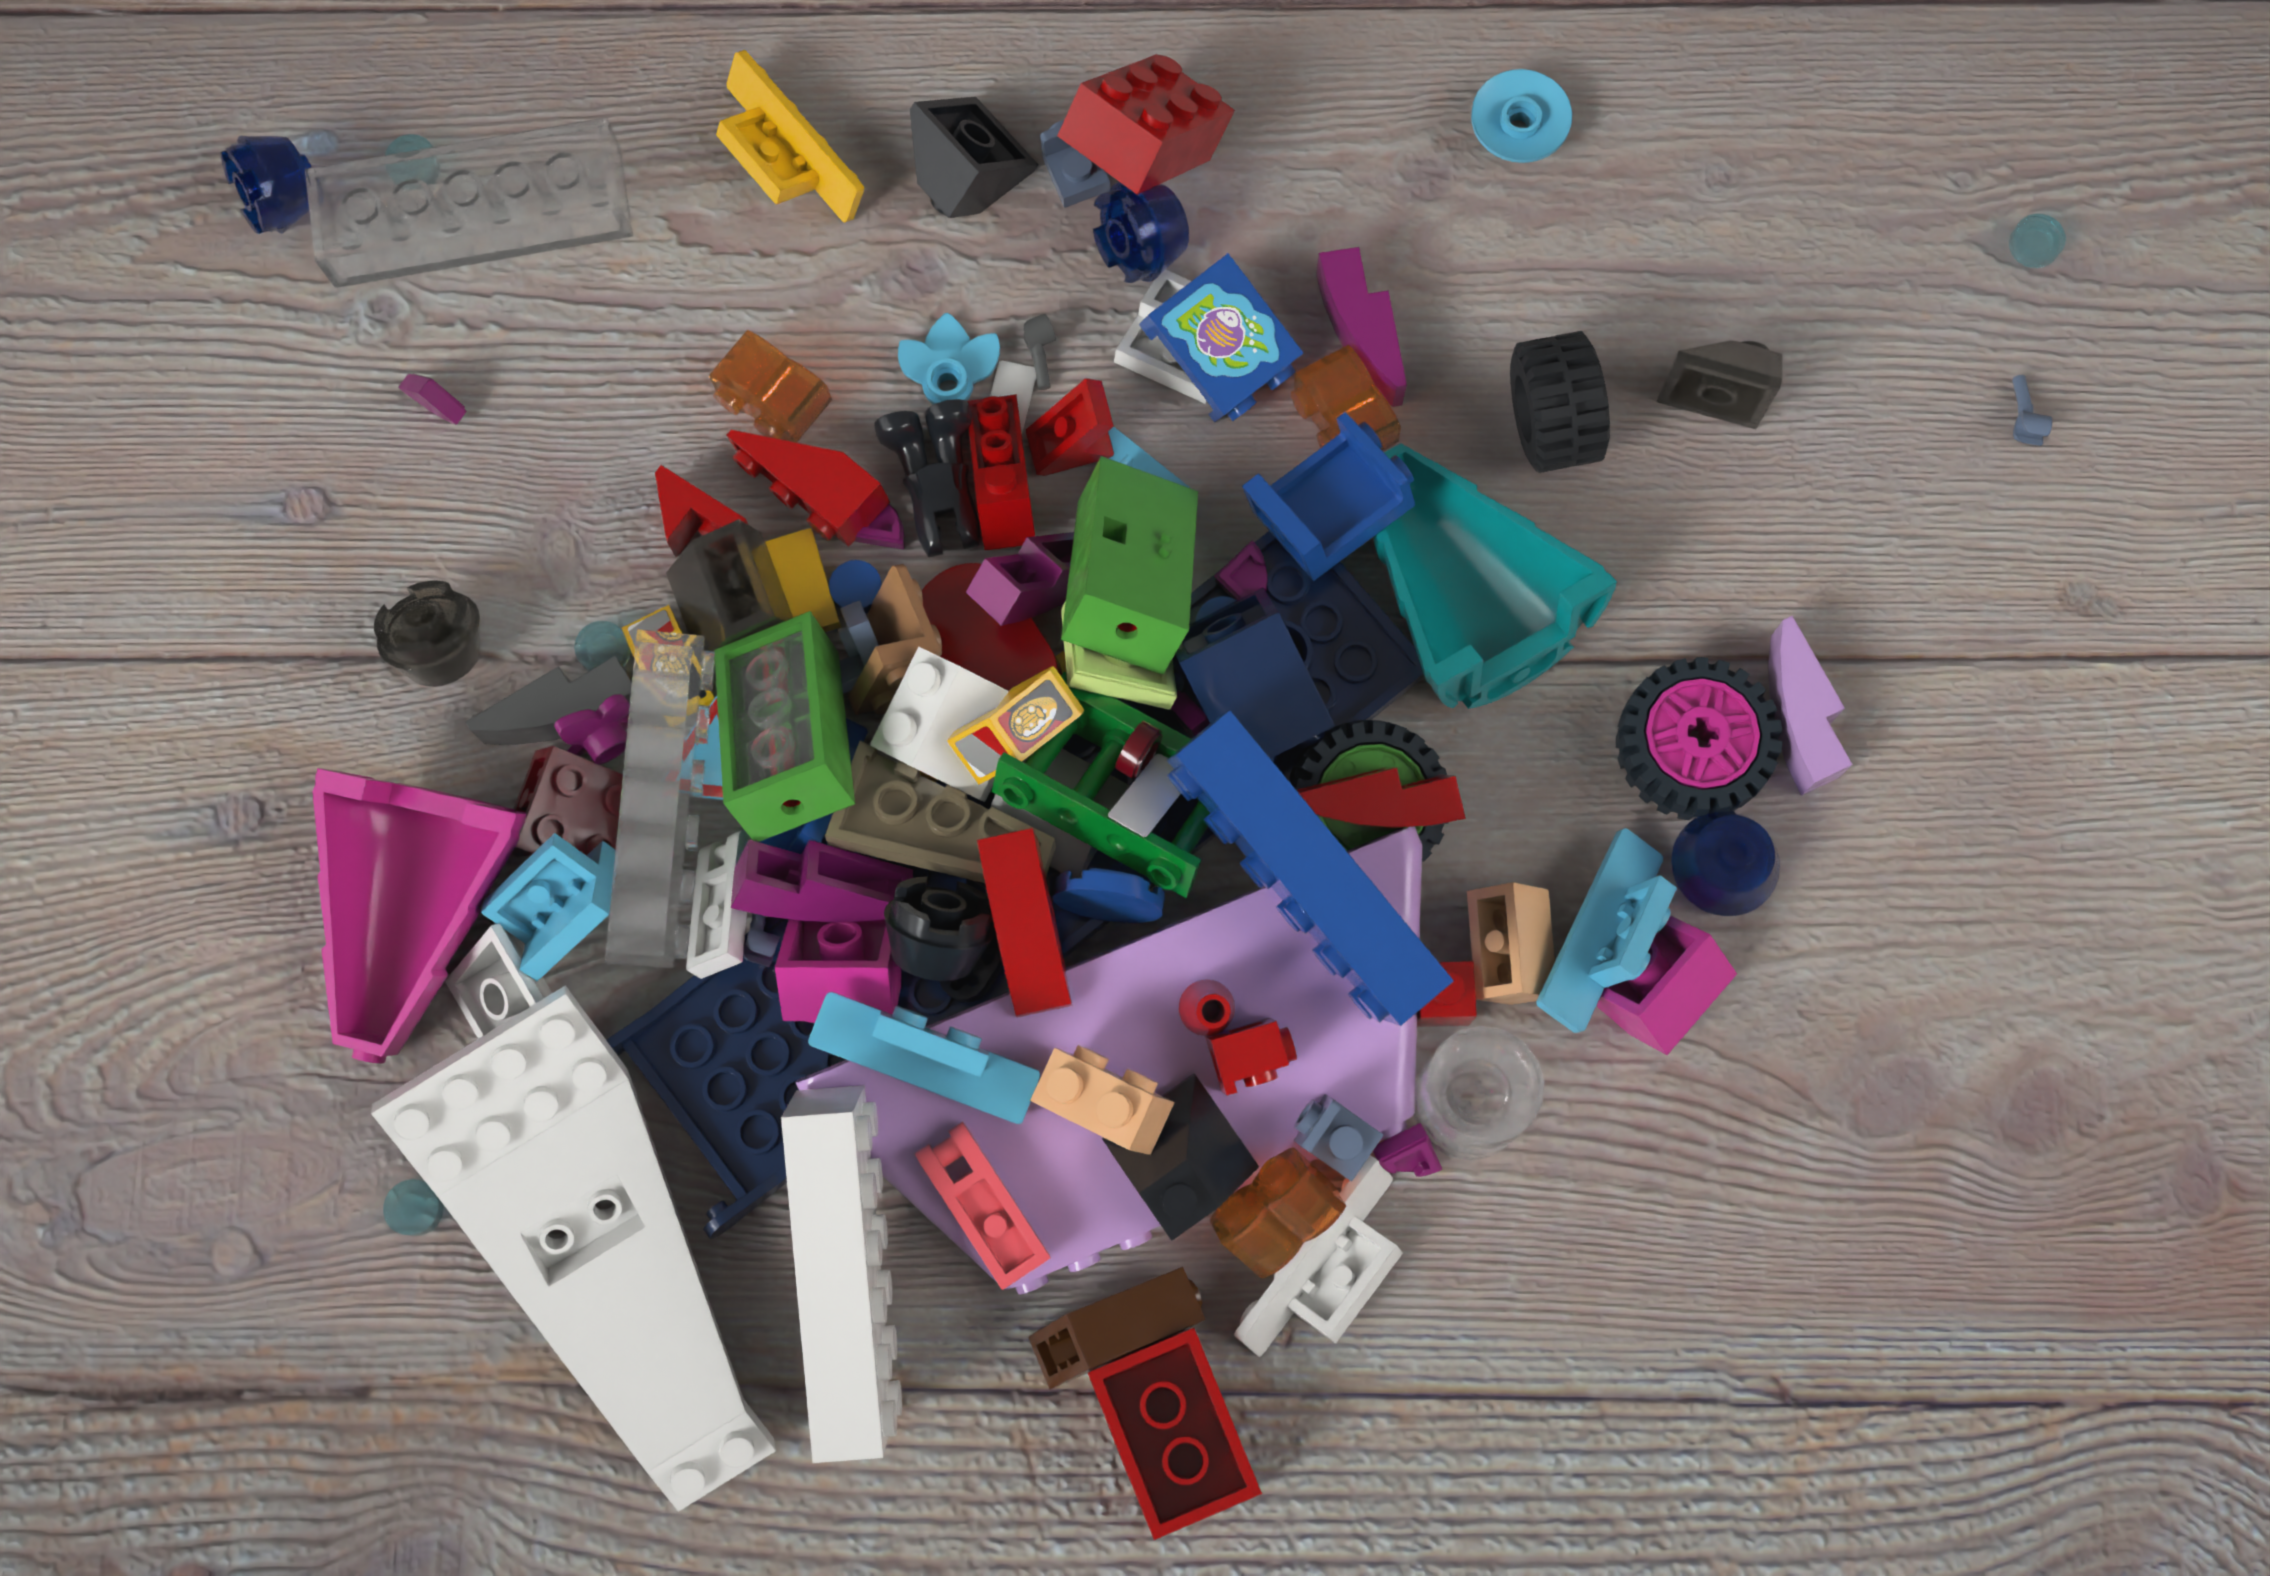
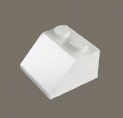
[870,647,1009,802]

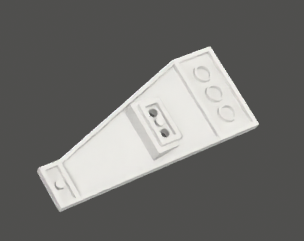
[371,985,776,1512]

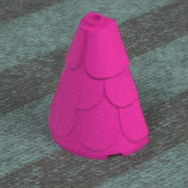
[312,768,527,1064]

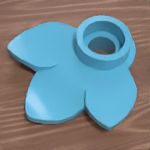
[898,313,1000,405]

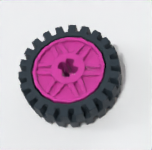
[1616,657,1783,821]

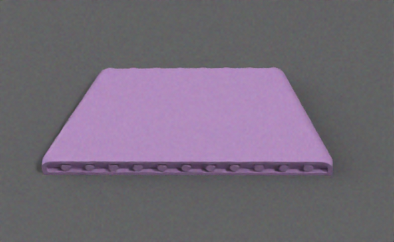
[796,826,1422,1295]

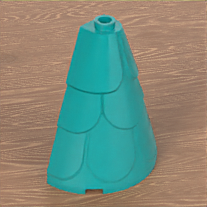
[1373,443,1617,709]

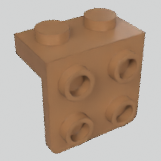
[848,564,942,715]

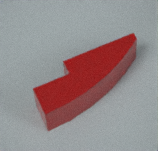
[1296,767,1466,827]
[977,828,1072,1018]

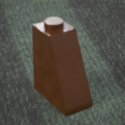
[1028,1267,1206,1390]

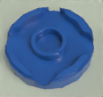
[1052,868,1165,923]

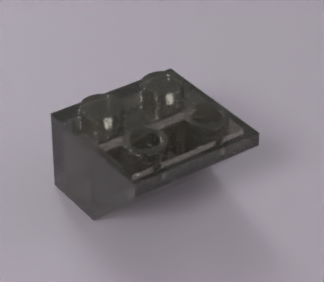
[666,519,793,669]

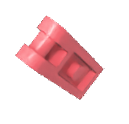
[915,1122,1051,1290]

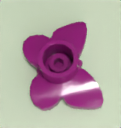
[554,694,635,765]

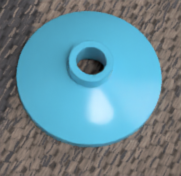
[1471,69,1572,163]

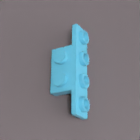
[1536,828,1677,1033]
[808,992,1040,1124]

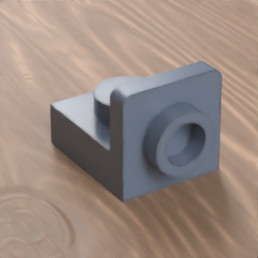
[1040,120,1111,208]
[838,600,879,693]
[1293,1094,1383,1182]

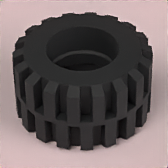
[1510,331,1610,473]

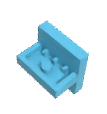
[481,833,620,981]

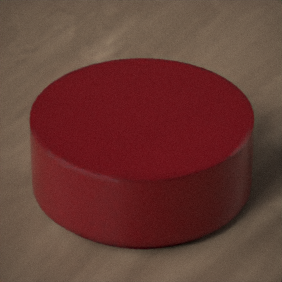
[1115,721,1163,779]

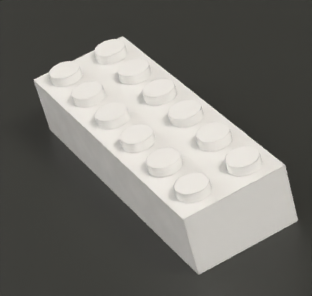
[781,1085,902,1463]

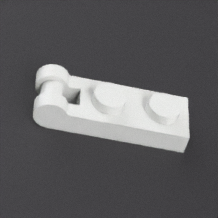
[686,829,752,979]

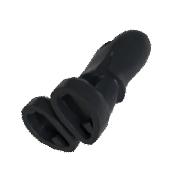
[874,399,980,557]

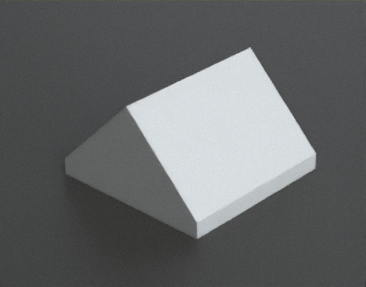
[445,923,552,1039]

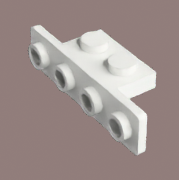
[1234,1155,1403,1357]

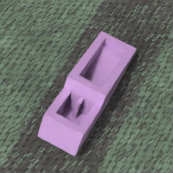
[1768,616,1853,796]

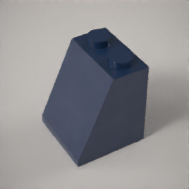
[1175,587,1335,763]

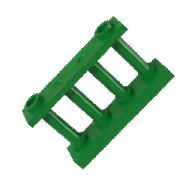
[992,671,1210,898]

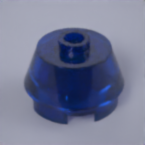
[220,136,316,234]
[1093,182,1189,283]
[1671,811,1780,916]

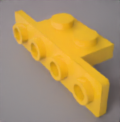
[716,50,864,223]

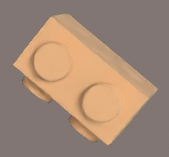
[1467,882,1555,1005]
[1030,1045,1175,1155]

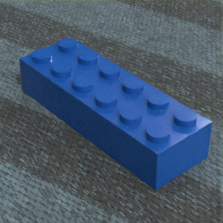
[1166,710,1454,1026]

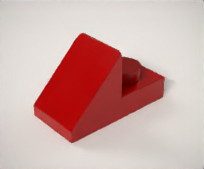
[1025,378,1114,476]
[655,465,754,557]

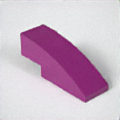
[1316,247,1407,407]
[966,532,1074,626]
[731,840,913,922]

